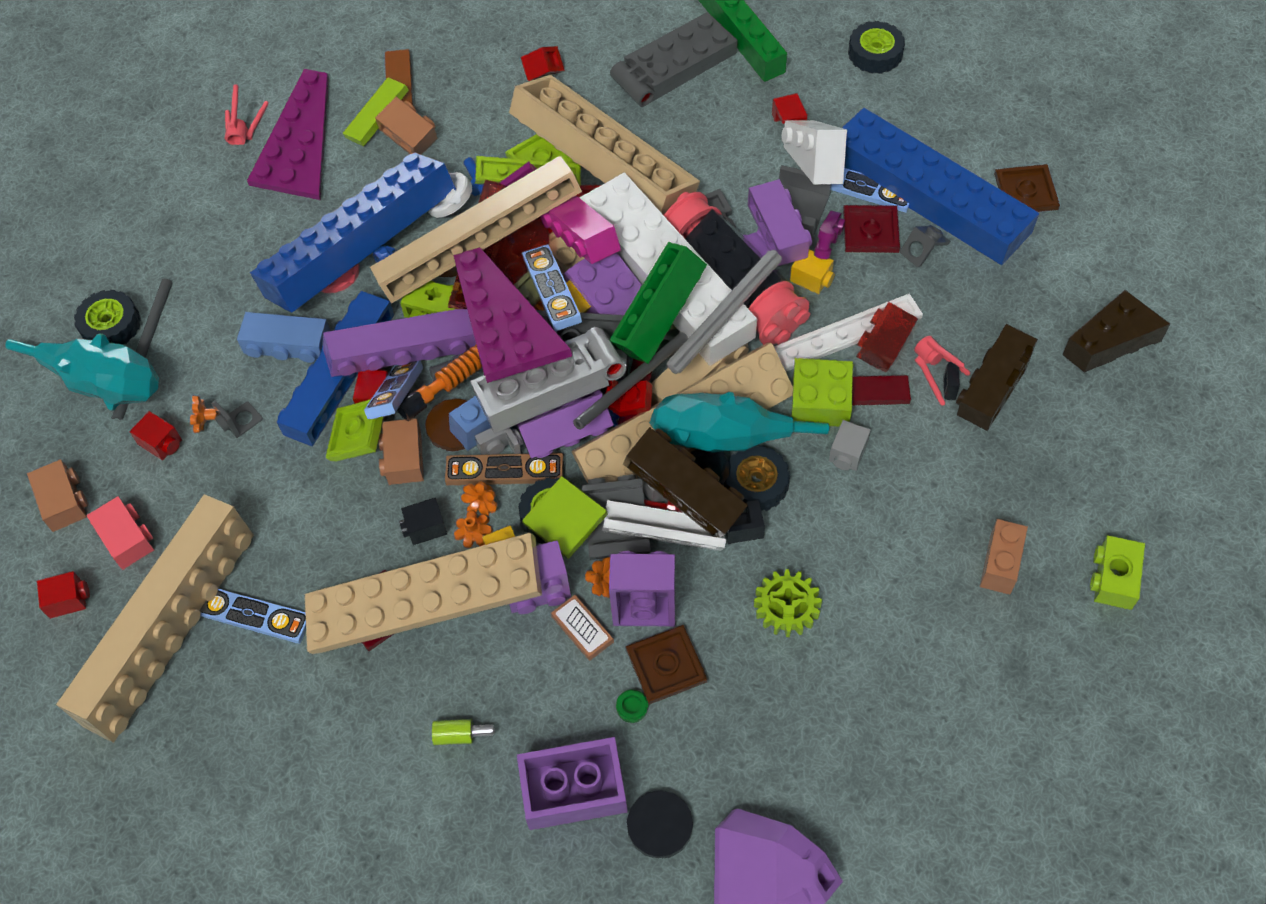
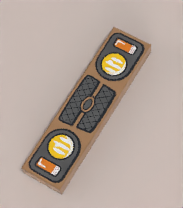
[445,453,563,485]

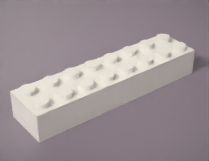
[580,172,757,366]

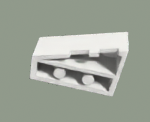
[782,120,847,185]

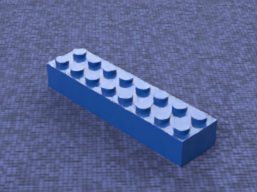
[842,108,1039,266]
[250,153,456,313]

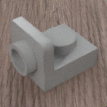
[475,427,523,455]

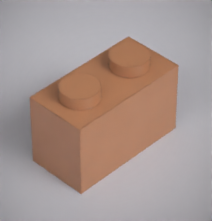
[375,97,437,155]
[378,418,424,485]
[27,459,88,532]
[980,519,1028,595]

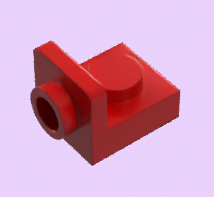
[605,380,653,417]

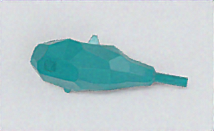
[5,334,160,411]
[649,392,829,453]

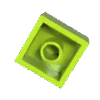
[791,358,853,427]

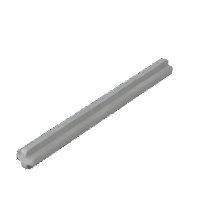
[667,250,782,374]

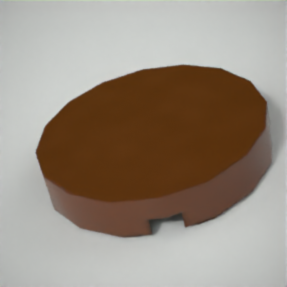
[425,398,467,452]

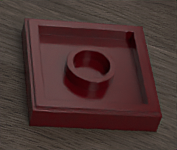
[843,205,900,253]

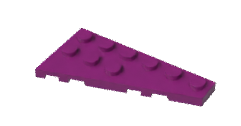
[247,69,329,200]
[453,247,572,383]

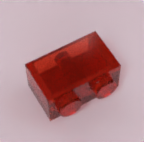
[856,302,918,372]

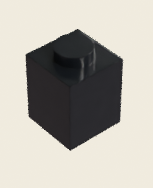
[399,497,447,545]

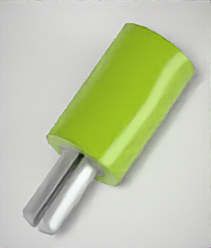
[432,719,495,745]

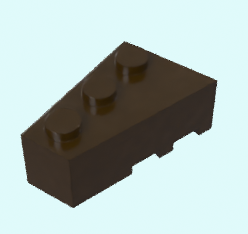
[1062,290,1170,372]
[956,324,1038,431]

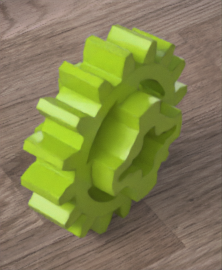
[754,569,822,637]

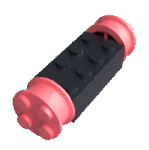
[663,192,810,345]

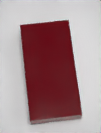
[852,375,911,406]

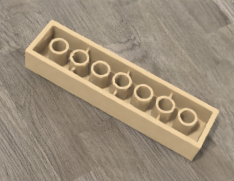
[509,75,700,214]
[56,494,254,743]

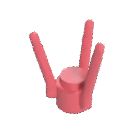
[224,84,269,145]
[914,336,970,406]

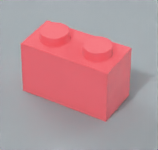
[86,496,154,570]

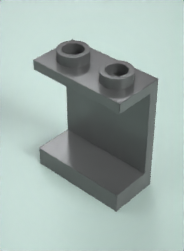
[779,165,832,240]
[582,475,651,560]

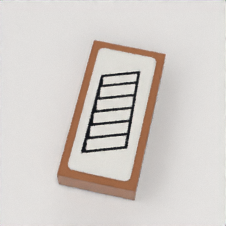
[551,595,614,661]

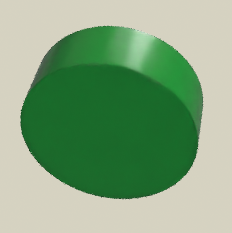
[616,690,648,723]

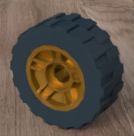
[724,445,790,511]

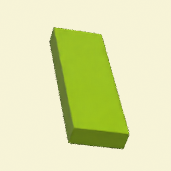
[343,77,409,146]

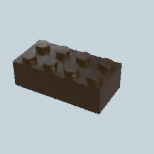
[623,427,748,538]

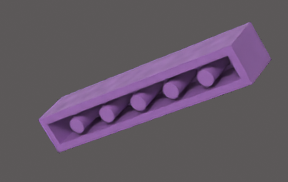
[323,307,476,377]

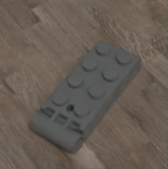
[610,12,738,107]

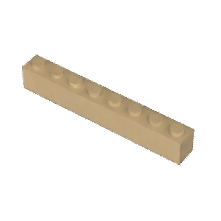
[370,156,582,304]

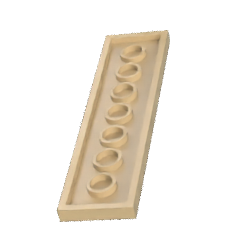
[571,343,793,483]
[305,533,542,654]

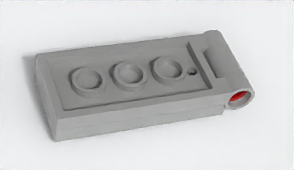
[470,327,626,434]

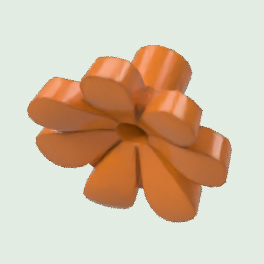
[190,395,218,433]
[461,481,498,516]
[454,511,493,548]
[585,557,610,598]

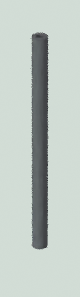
[111,279,172,420]
[573,332,688,430]

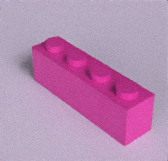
[540,196,621,264]

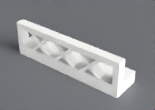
[602,500,726,551]

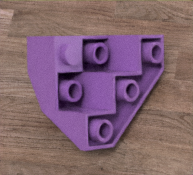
[714,809,843,904]

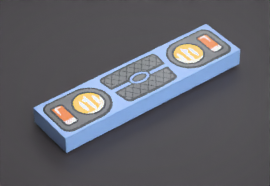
[831,168,909,213]
[522,244,582,331]
[364,360,423,419]
[200,589,306,644]

